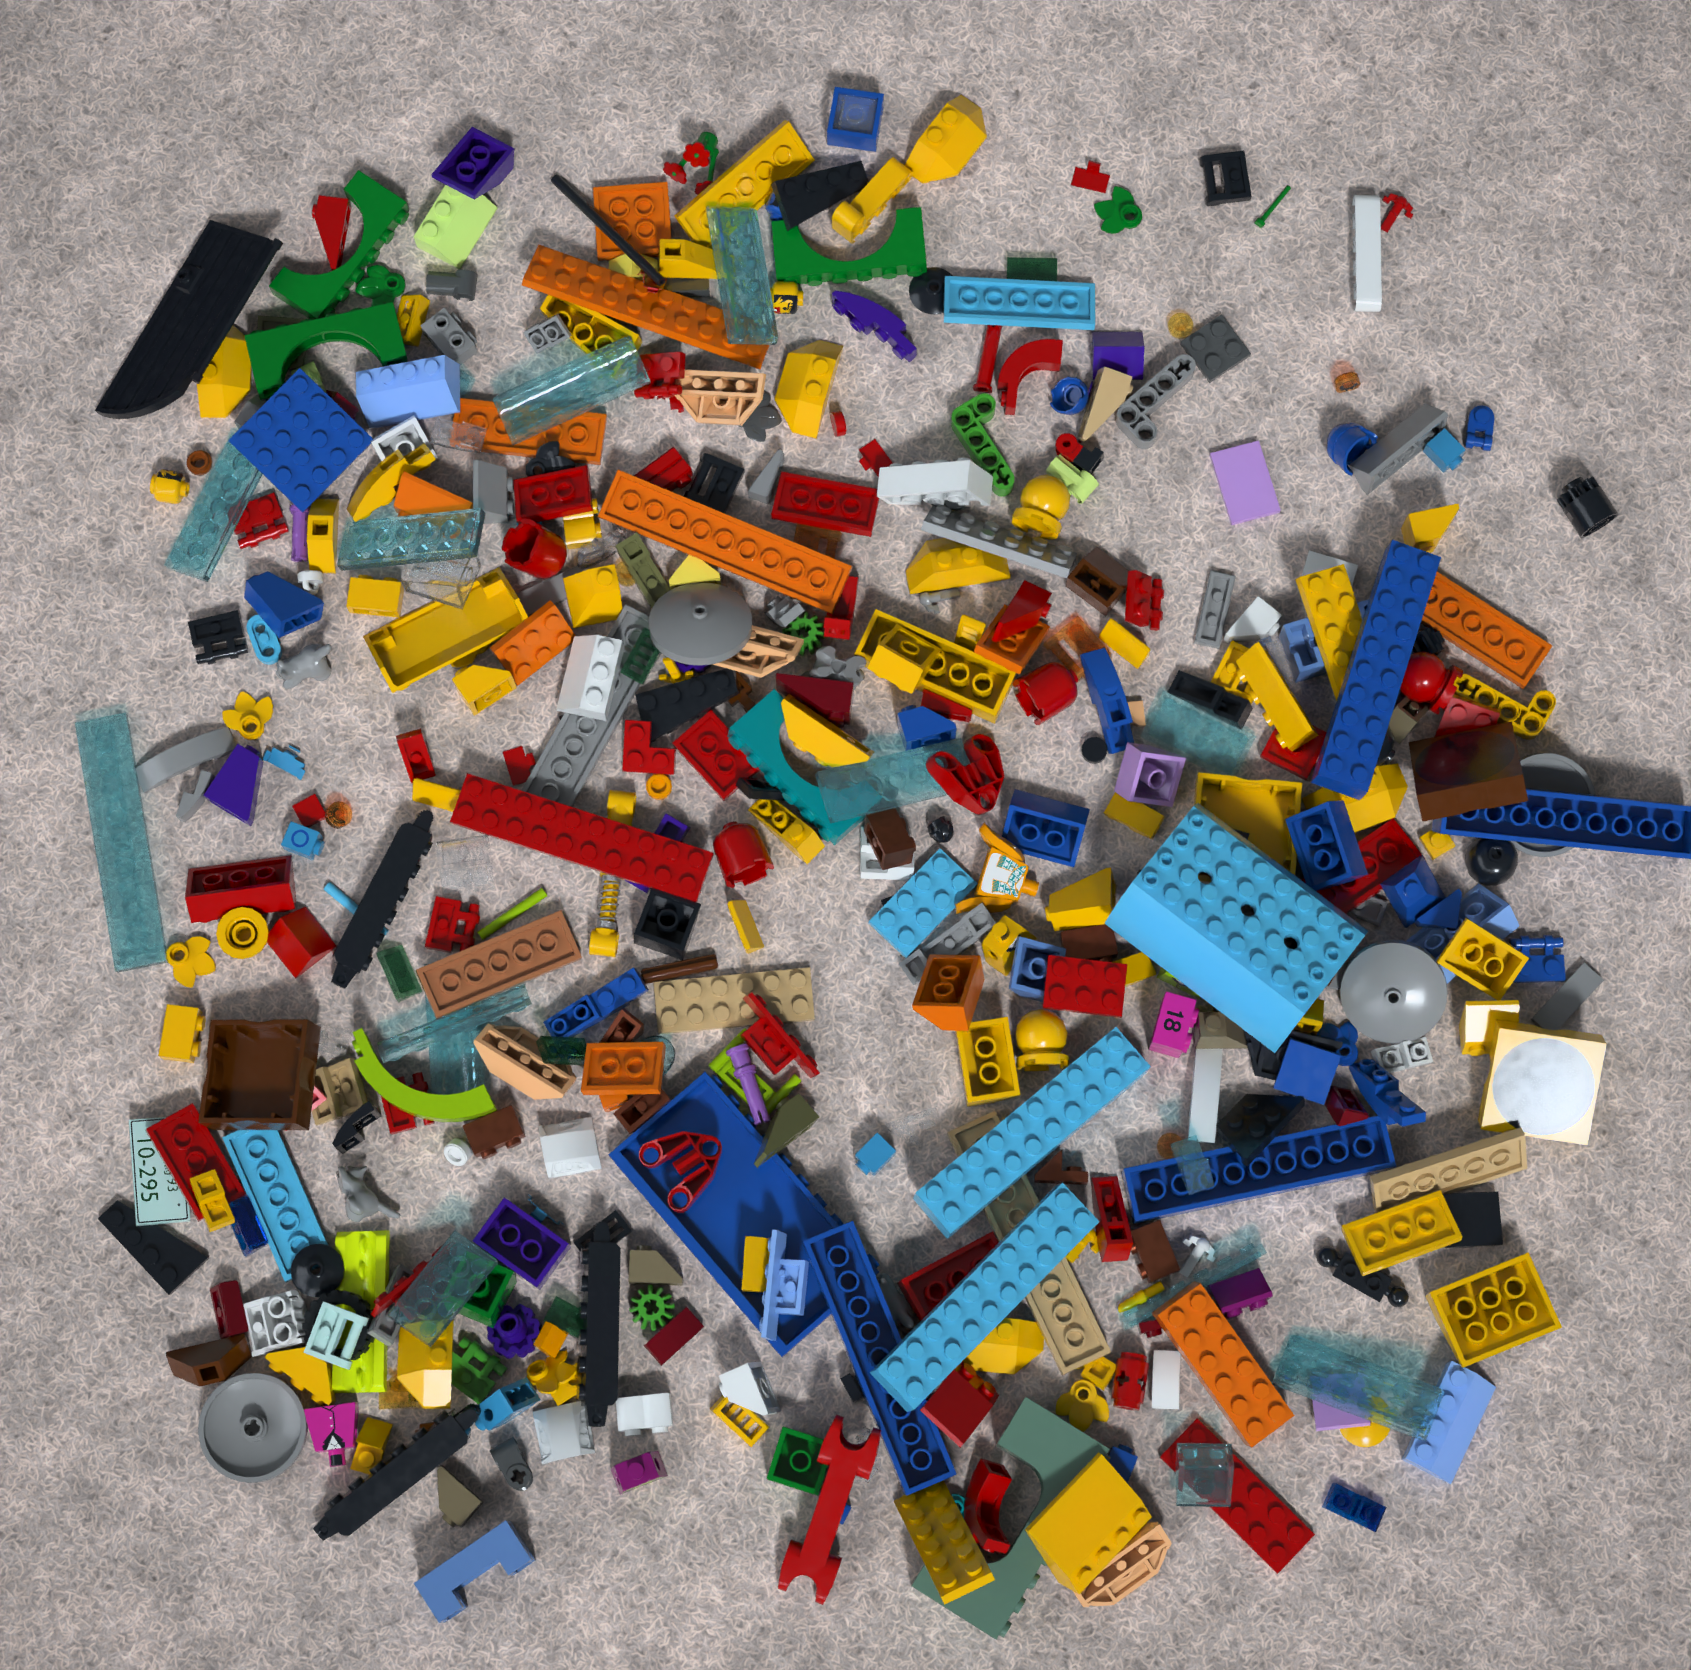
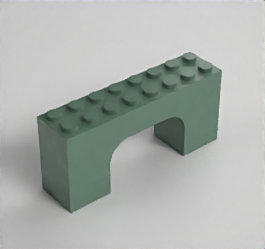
[911,1397,1111,1639]

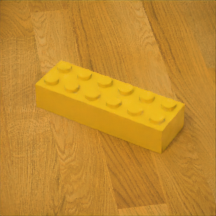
[854,609,1017,724]

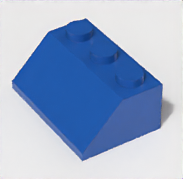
[1002,789,1090,867]
[1285,800,1368,892]

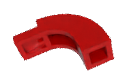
[997,339,1063,415]
[823,575,859,640]
[964,1458,1012,1554]

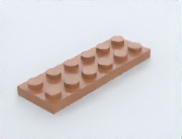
[416,910,582,1019]

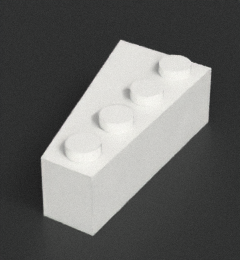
[877,458,993,506]

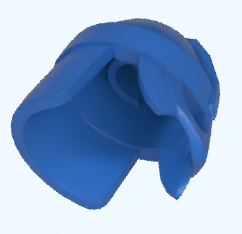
[1327,422,1378,476]

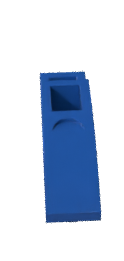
[1080,648,1134,754]
[543,967,649,1045]
[1349,1059,1426,1127]

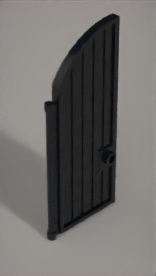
[95,220,283,419]

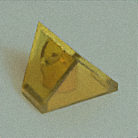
[379,1374,421,1410]

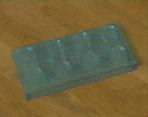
[1140,691,1256,776]
[387,1231,498,1348]

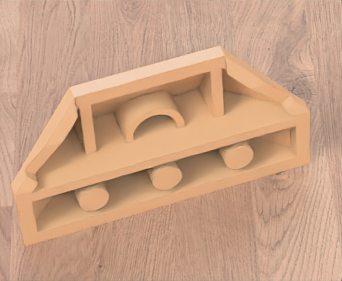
[674,370,766,426]
[713,625,804,678]
[473,1023,577,1100]
[1073,1521,1172,1607]

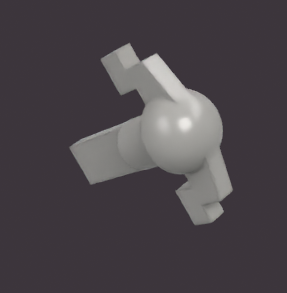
[920,588,960,614]

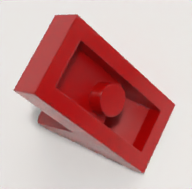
[396,728,436,783]

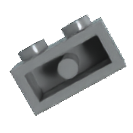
[420,308,477,365]

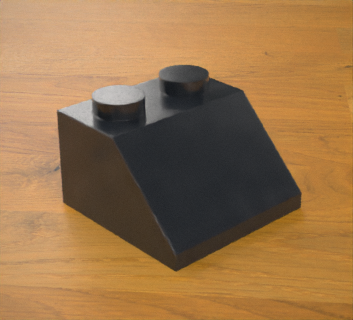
[634,888,701,960]

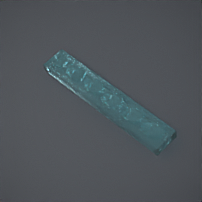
[377,984,532,1063]
[1120,1243,1267,1331]

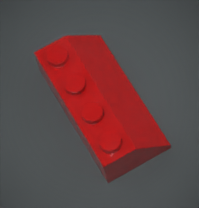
[185,855,296,923]

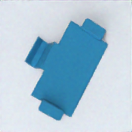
[263,745,305,780]
[528,1194,564,1225]

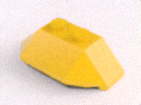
[905,95,987,184]
[197,325,252,418]
[775,340,843,439]
[906,538,1011,594]
[781,694,875,767]
[1302,763,1408,833]
[397,1308,454,1409]
[963,1318,1044,1375]

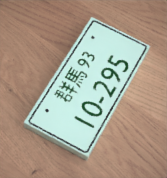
[128,1117,190,1226]

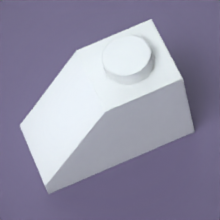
[1224,596,1282,643]

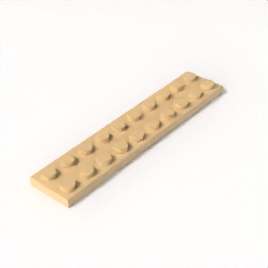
[947,1111,1111,1375]

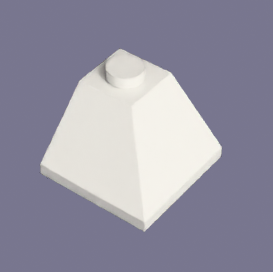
[719,1361,781,1416]

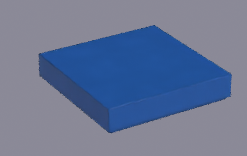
[1273,1037,1341,1105]

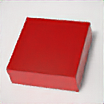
[292,794,328,828]

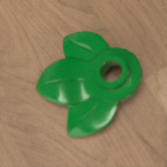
[1094,186,1142,234]
[355,265,406,307]

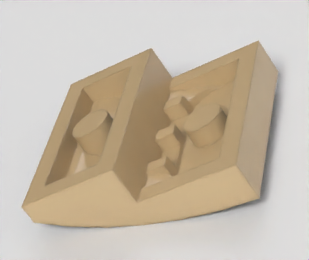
[312,1058,368,1126]

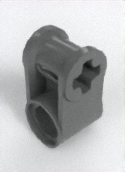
[489,1437,533,1491]

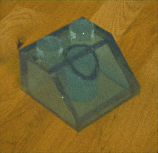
[1176,1443,1234,1507]

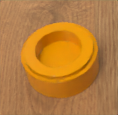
[646,774,672,800]

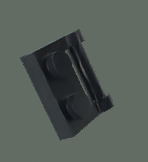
[1199,150,1252,207]
[683,453,745,514]

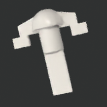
[1179,1235,1216,1278]

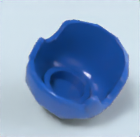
[1050,376,1088,415]

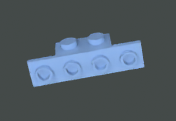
[759,1230,809,1341]

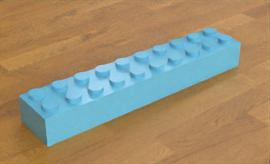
[913,1027,1151,1239]
[870,1182,1100,1412]

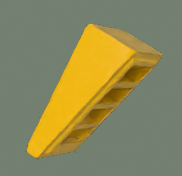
[954,614,986,652]
[710,1395,769,1447]

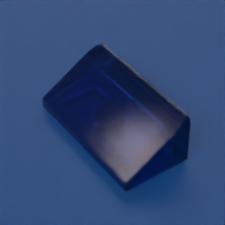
[229,1196,268,1257]

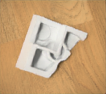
[860,827,914,880]

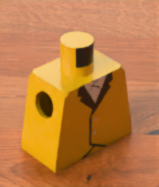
[982,915,1037,976]

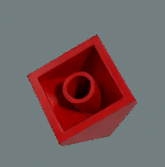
[267,907,337,979]

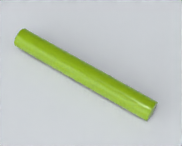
[477,888,547,940]

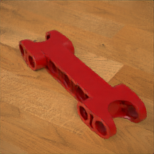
[778,1414,881,1605]

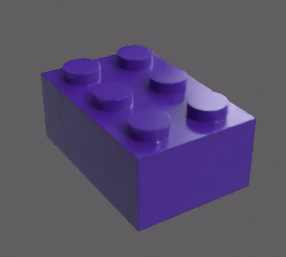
[472,1197,571,1290]

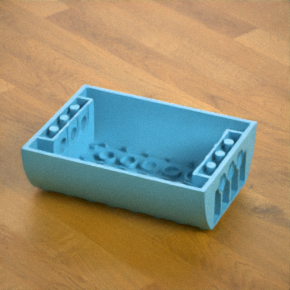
[1104,803,1368,1053]

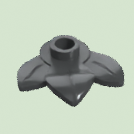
[737,393,782,442]

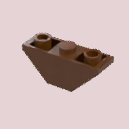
[166,1334,252,1387]

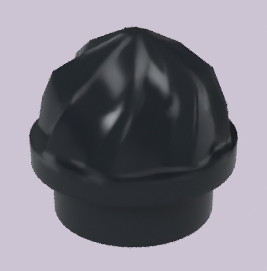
[928,816,954,843]

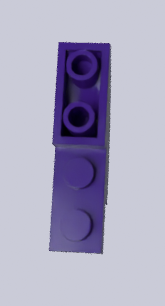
[832,290,917,363]

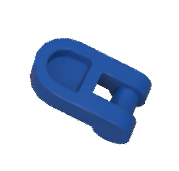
[1464,405,1494,451]

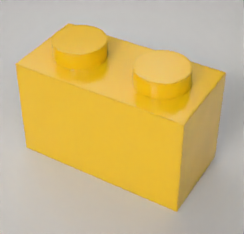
[346,575,404,618]
[158,1004,206,1063]

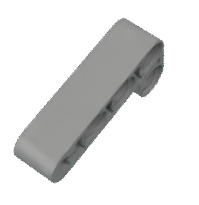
[1116,354,1196,449]

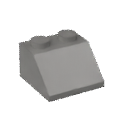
[473,460,514,524]

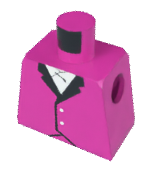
[304,1402,359,1467]

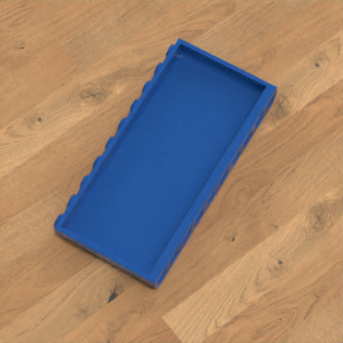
[608,1072,880,1358]

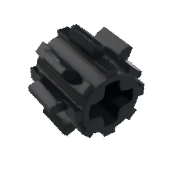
[1413,627,1445,656]

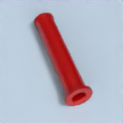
[973,325,1002,394]

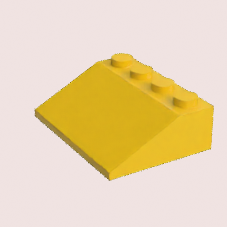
[1425,1252,1562,1368]
[1025,1452,1152,1594]

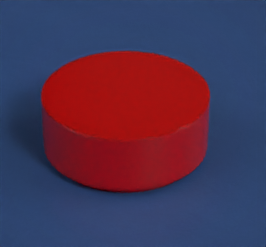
[830,411,846,437]

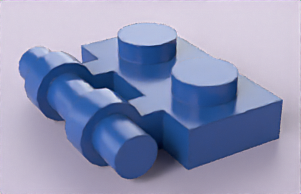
[1509,935,1566,983]

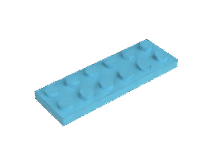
[944,276,1095,330]
[222,1130,329,1283]

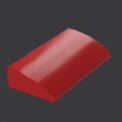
[897,1231,999,1321]

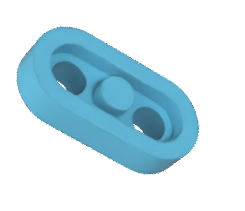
[246,614,282,665]

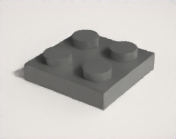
[1180,314,1251,383]

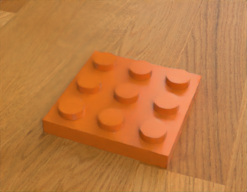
[593,182,672,261]

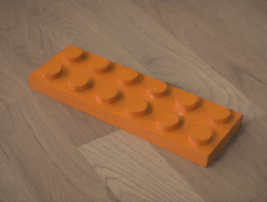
[449,398,607,465]
[1421,572,1552,689]

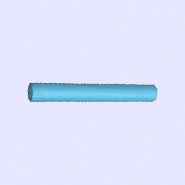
[324,882,389,935]

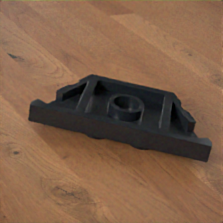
[1244,1029,1343,1080]
[1216,1094,1305,1167]

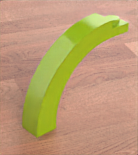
[352,1028,497,1122]

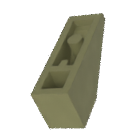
[754,1093,819,1168]

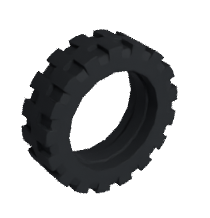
[302,1290,375,1361]

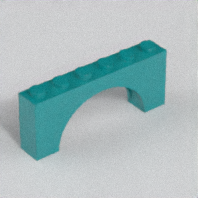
[727,689,882,846]

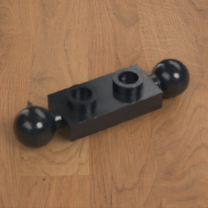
[1316,1246,1409,1307]

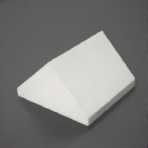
[371,415,438,461]

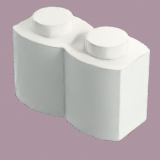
[616,1393,674,1436]

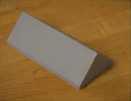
[1349,403,1448,495]

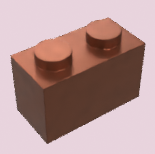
[864,808,916,870]
[1060,924,1118,962]
[463,1105,526,1159]
[1131,1220,1180,1283]

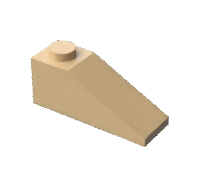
[1077,367,1133,443]

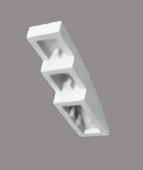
[1187,1049,1223,1144]

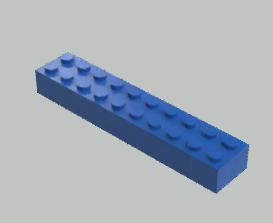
[1311,540,1441,800]
[1432,788,1691,859]
[1121,1116,1396,1224]
[802,1221,957,1496]

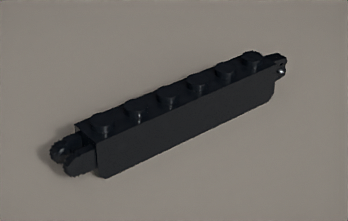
[331,810,434,989]
[577,1221,621,1427]
[313,1403,481,1541]

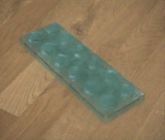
[164,433,263,582]
[337,508,486,571]
[815,738,969,823]

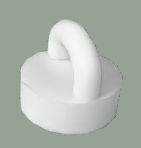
[297,570,323,595]
[444,1138,473,1166]

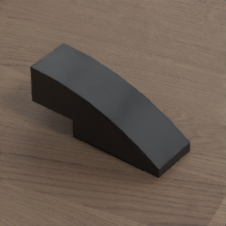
[1168,670,1253,730]

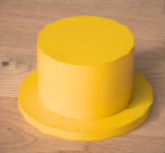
[216,907,269,959]

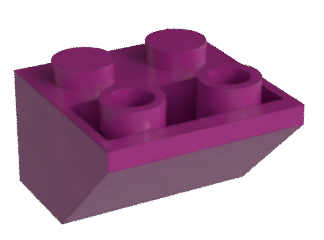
[1206,1268,1273,1320]

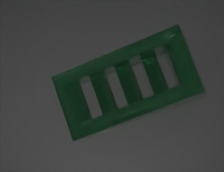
[620,627,662,685]

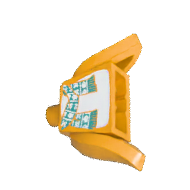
[955,822,1039,914]

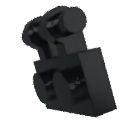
[188,610,248,665]

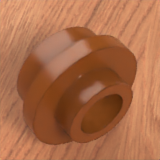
[187,450,213,476]

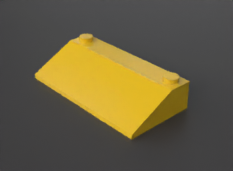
[363,567,528,693]

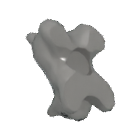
[276,644,332,689]
[801,646,867,690]
[336,1166,401,1222]
[876,1274,916,1329]

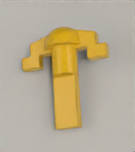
[659,658,694,684]
[1065,1229,1099,1263]

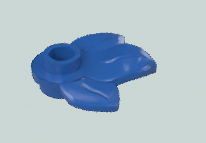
[1317,1021,1358,1066]

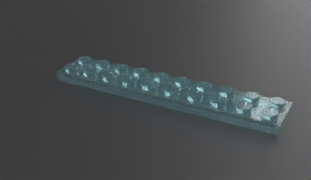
[75,713,168,973]

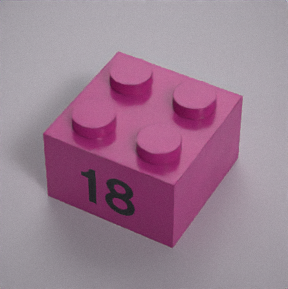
[1148,992,1199,1058]

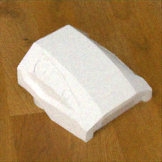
[538,1117,602,1179]
[243,1290,307,1357]
[533,1401,596,1465]

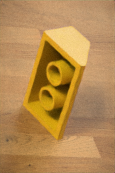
[955,1017,1020,1107]

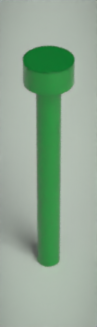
[1254,185,1291,228]

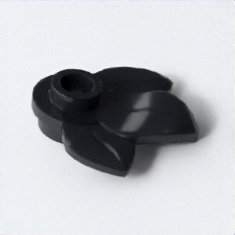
[526,441,576,477]

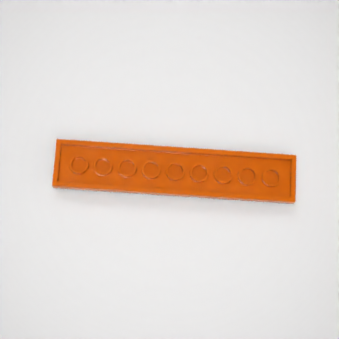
[522,245,776,369]
[598,470,853,615]

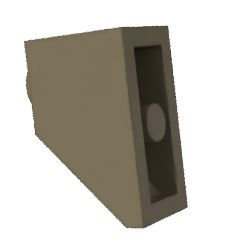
[1388,697,1429,744]
[1194,1012,1248,1049]
[628,1245,684,1286]
[437,1466,484,1528]

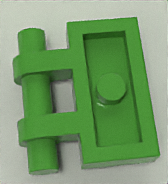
[452,1337,508,1404]

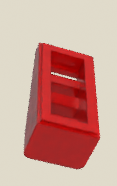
[921,689,972,722]

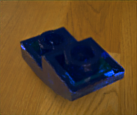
[1322,1483,1387,1532]

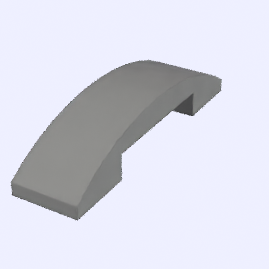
[134,727,236,793]
[899,903,997,985]

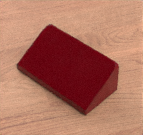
[1324,1085,1369,1126]
[210,1280,248,1339]

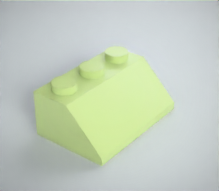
[413,185,498,270]

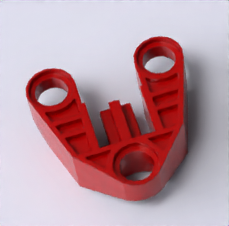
[926,734,1005,815]
[639,1131,722,1213]

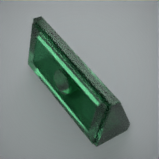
[376,945,422,1003]

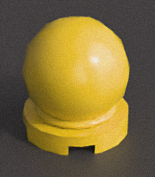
[1012,474,1070,540]
[1015,1009,1069,1072]

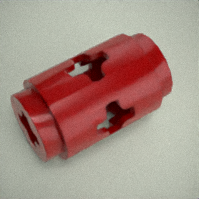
[1111,1352,1149,1411]

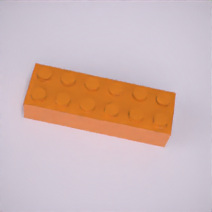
[1152,1281,1295,1448]

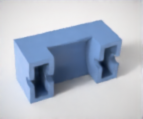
[1279,599,1369,683]
[414,1520,536,1623]

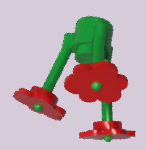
[663,132,719,195]

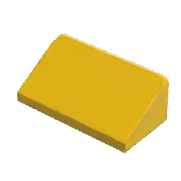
[397,295,430,347]
[1099,618,1151,669]
[412,778,461,812]
[727,900,764,954]
[742,1236,770,1292]

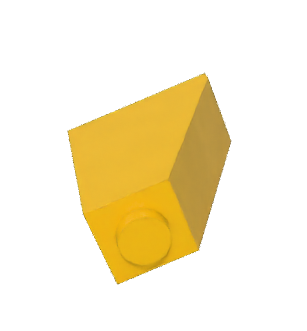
[1045,867,1117,931]

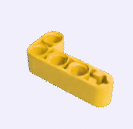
[832,157,913,244]
[1453,674,1556,740]

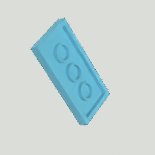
[868,849,978,958]

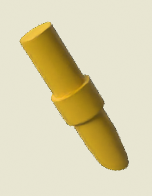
[1118,1281,1165,1313]

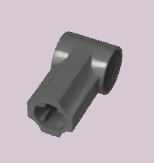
[426,270,478,301]

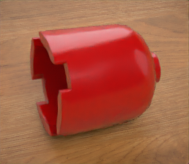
[502,519,567,579]
[1012,662,1078,725]
[713,821,774,888]

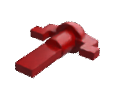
[1381,193,1413,233]

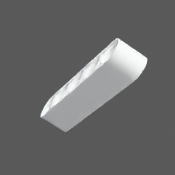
[1352,195,1382,312]

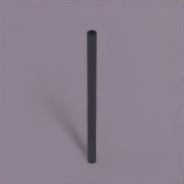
[551,175,666,286]

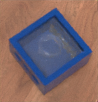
[827,87,884,152]

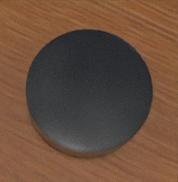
[1081,737,1107,764]

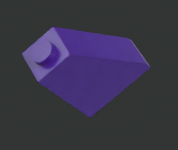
[204,744,263,827]

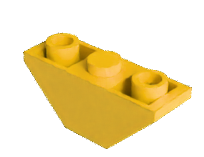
[307,499,339,574]
[265,1347,336,1406]

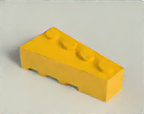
[540,295,643,384]

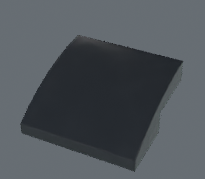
[332,1101,381,1154]
[1443,1192,1503,1248]

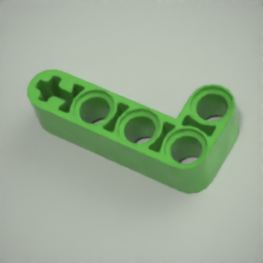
[951,393,1015,497]

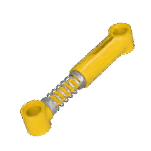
[589,790,636,957]

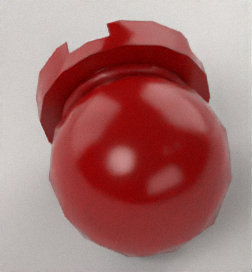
[1400,651,1463,715]

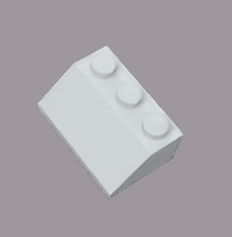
[556,635,625,721]

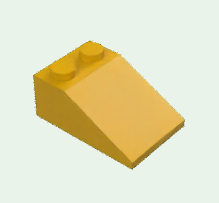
[1436,918,1529,1001]

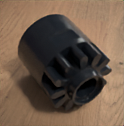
[1557,477,1618,538]

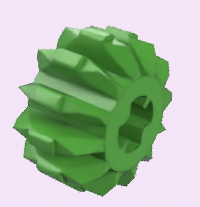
[782,612,826,656]
[629,1285,675,1331]

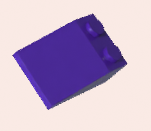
[432,127,515,200]

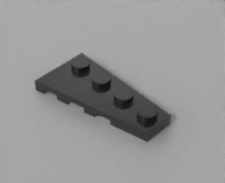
[771,161,869,232]
[635,668,740,743]
[98,1200,209,1295]

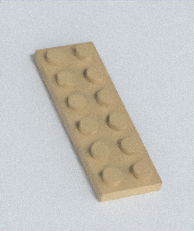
[654,967,815,1035]
[1370,1128,1527,1213]

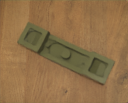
[615,532,671,608]

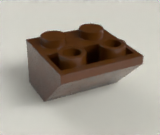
[1066,547,1129,616]

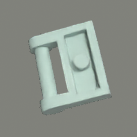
[303,1301,369,1370]

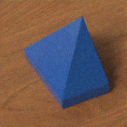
[1414,889,1462,929]

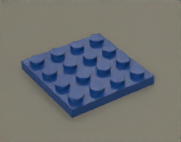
[228,368,373,513]

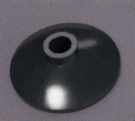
[909,267,953,315]
[291,1244,345,1298]

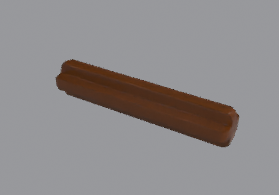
[641,954,718,984]

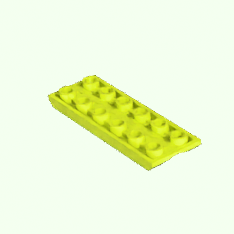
[332,1230,390,1393]

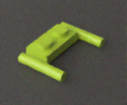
[708,1028,801,1116]

